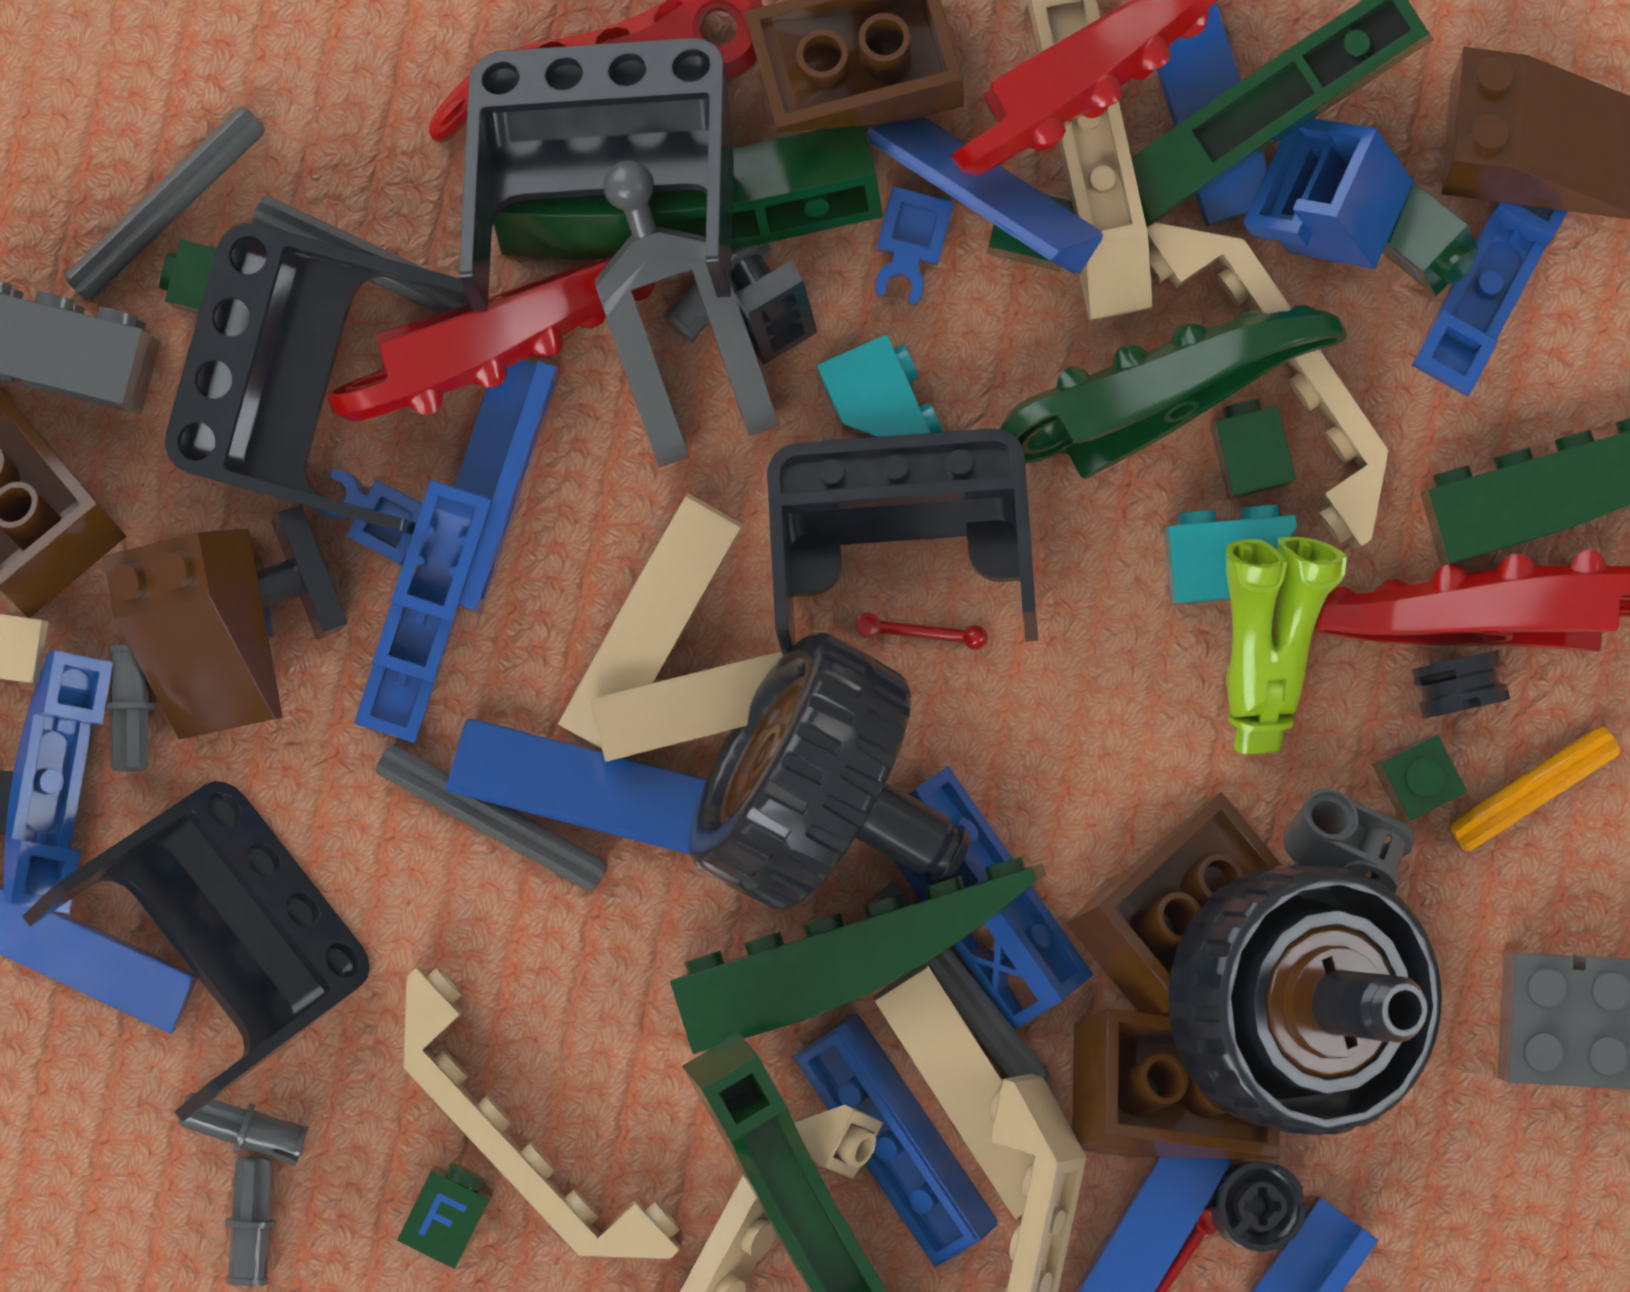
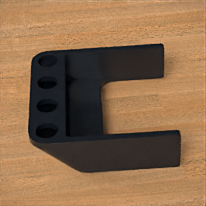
[459,38,734,312]
[165,223,468,535]
[22,781,370,1122]

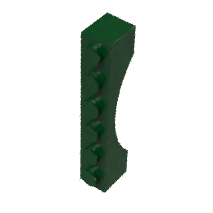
[682,1032,888,1292]

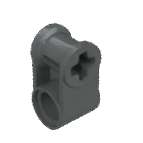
[1283,789,1415,894]

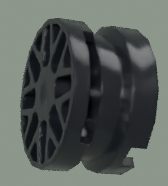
[1411,650,1510,719]
[1209,1161,1307,1252]

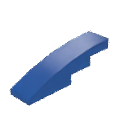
[354,480,492,743]
[1074,1158,1233,1292]

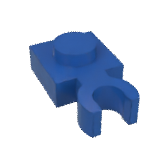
[875,186,954,306]
[316,469,422,565]

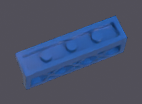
[454,360,560,613]
[893,766,1094,1030]
[1249,1196,1378,1292]

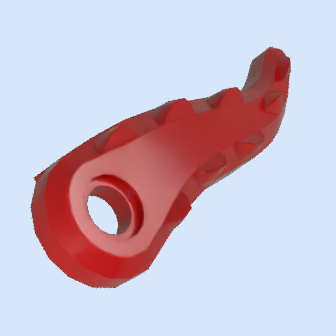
[429,0,763,143]
[951,0,1217,177]
[327,257,656,422]
[1314,549,1630,652]

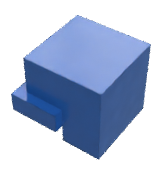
[1243,118,1414,269]

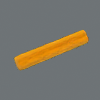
[1449,726,1621,851]

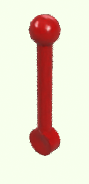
[855,613,988,650]
[1155,1208,1217,1292]

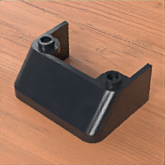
[767,428,1038,655]

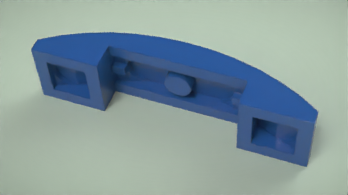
[1412,202,1568,397]
[4,650,113,914]

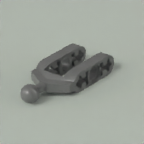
[594,160,779,468]

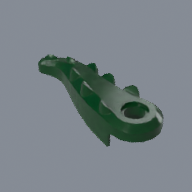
[1000,305,1347,479]

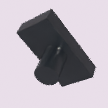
[731,254,818,364]
[256,504,347,639]

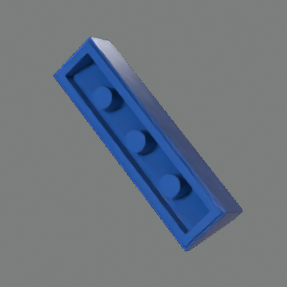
[1156,2,1268,227]
[866,117,1103,274]
[446,719,707,854]
[0,883,198,1034]
[792,1014,998,1267]

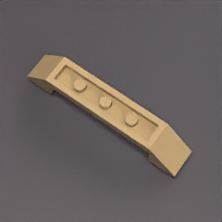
[1019,0,1153,321]
[1147,222,1389,550]
[403,966,681,1259]
[990,1074,1086,1292]
[680,1105,883,1292]

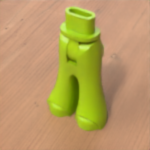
[1225,537,1347,754]

